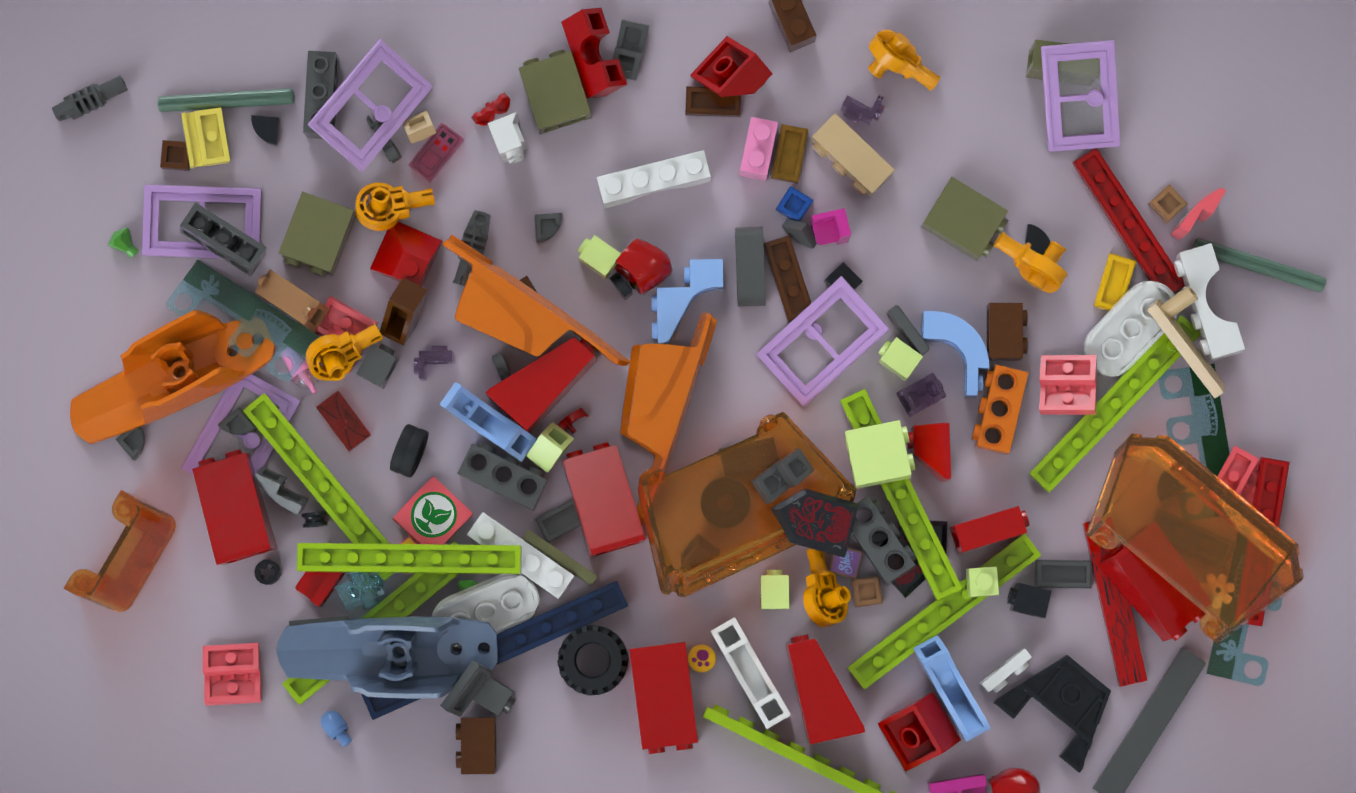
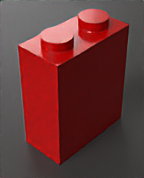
[949,506,1030,554]

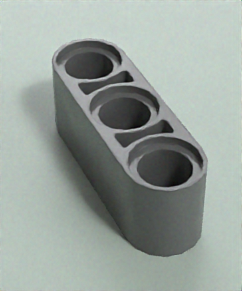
[735,226,766,307]

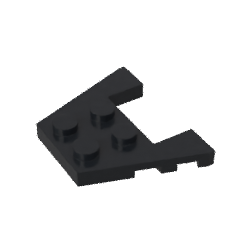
[993,655,1111,773]

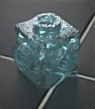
[335,572,386,612]

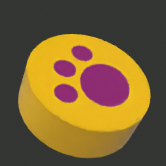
[688,645,716,672]

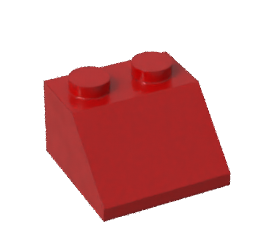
[877,692,961,771]

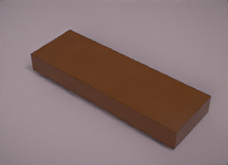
[764,235,811,322]

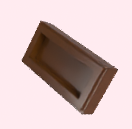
[685,86,741,117]

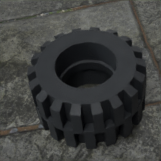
[557,625,628,696]

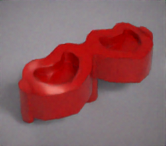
[471,92,510,126]
[557,408,589,434]

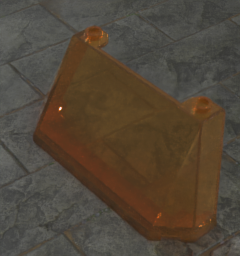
[637,412,857,597]
[1086,434,1304,644]

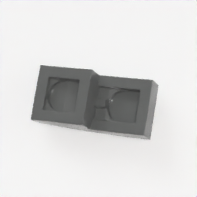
[612,19,649,80]
[751,448,815,504]
[253,467,309,515]

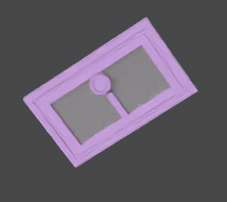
[1041,40,1120,152]
[181,374,301,475]

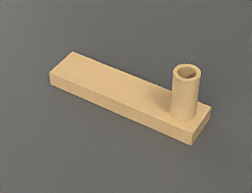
[1147,286,1226,398]

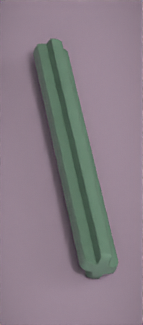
[157,88,294,112]
[1192,238,1326,292]

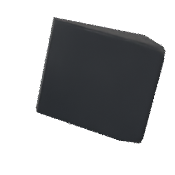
[824,262,863,290]

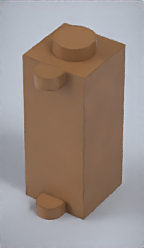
[255,269,330,332]

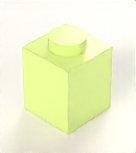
[578,235,621,279]
[878,337,923,381]
[526,422,574,473]
[965,567,999,597]
[760,570,789,609]

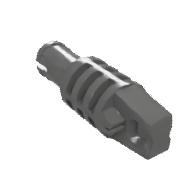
[52,75,128,121]
[453,210,491,286]

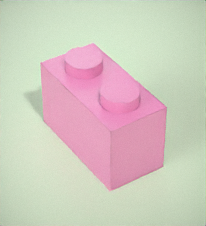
[739,117,778,181]

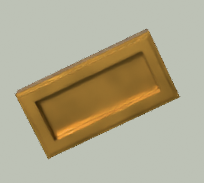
[771,124,808,184]

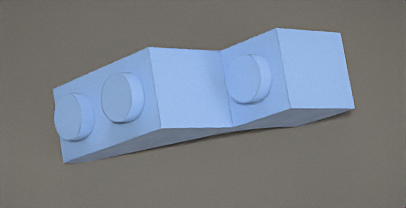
[651,259,723,344]
[913,635,991,742]

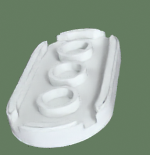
[1083,281,1177,377]
[432,573,540,648]

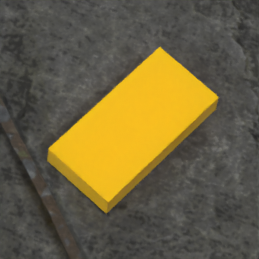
[1093,253,1136,311]

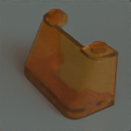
[64,490,176,612]

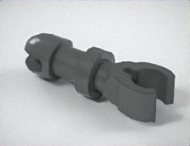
[366,112,402,163]

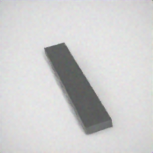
[1092,648,1206,793]

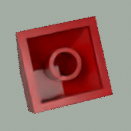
[690,36,773,97]
[370,222,443,287]
[907,423,951,482]

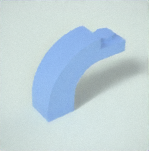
[921,311,989,398]
[439,382,537,462]

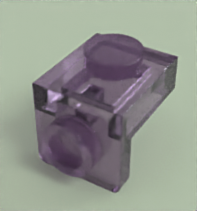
[841,95,885,125]
[414,346,454,381]
[896,373,946,417]

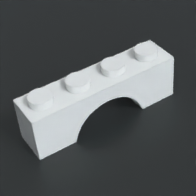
[597,150,711,209]
[1174,243,1245,362]
[467,512,576,599]
[710,617,791,729]

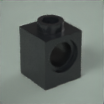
[1007,583,1052,618]

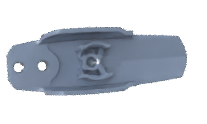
[276,616,498,699]

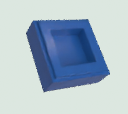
[776,186,814,222]

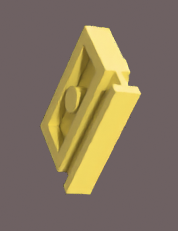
[181,107,230,169]

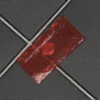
[316,391,372,452]

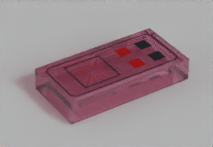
[408,122,464,183]

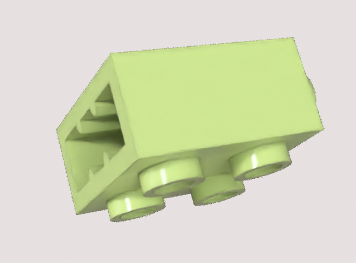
[844,420,915,489]

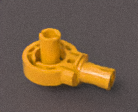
[868,29,940,91]
[355,182,435,231]
[993,232,1068,293]
[305,324,383,381]
[803,548,851,628]

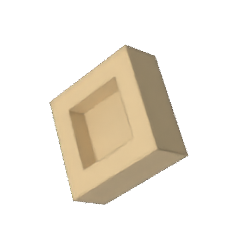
[403,111,436,144]

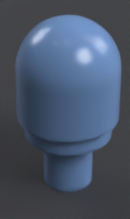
[320,711,352,747]

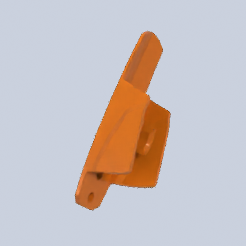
[442,234,630,366]
[70,310,276,444]
[620,312,717,525]

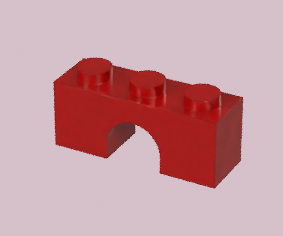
[561,8,627,99]

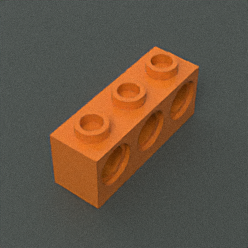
[971,365,1029,455]

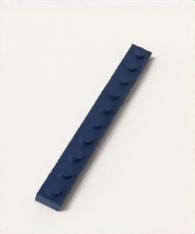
[361,581,628,720]

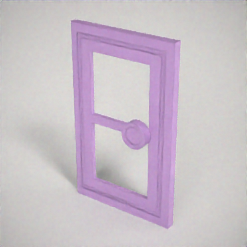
[308,39,433,172]
[142,184,261,258]
[756,276,890,407]

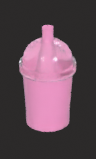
[281,347,319,394]

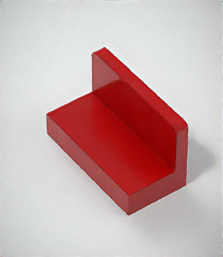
[295,572,346,607]

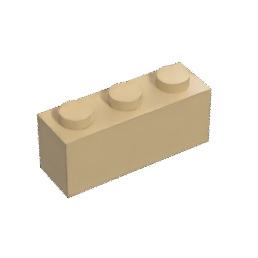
[811,113,895,197]

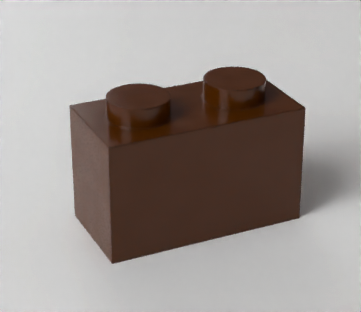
[769,0,817,52]
[380,278,428,346]
[987,303,1028,361]
[456,717,496,774]

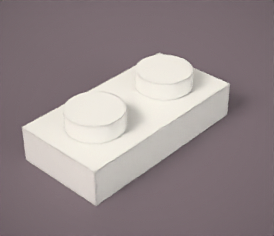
[979,648,1032,693]

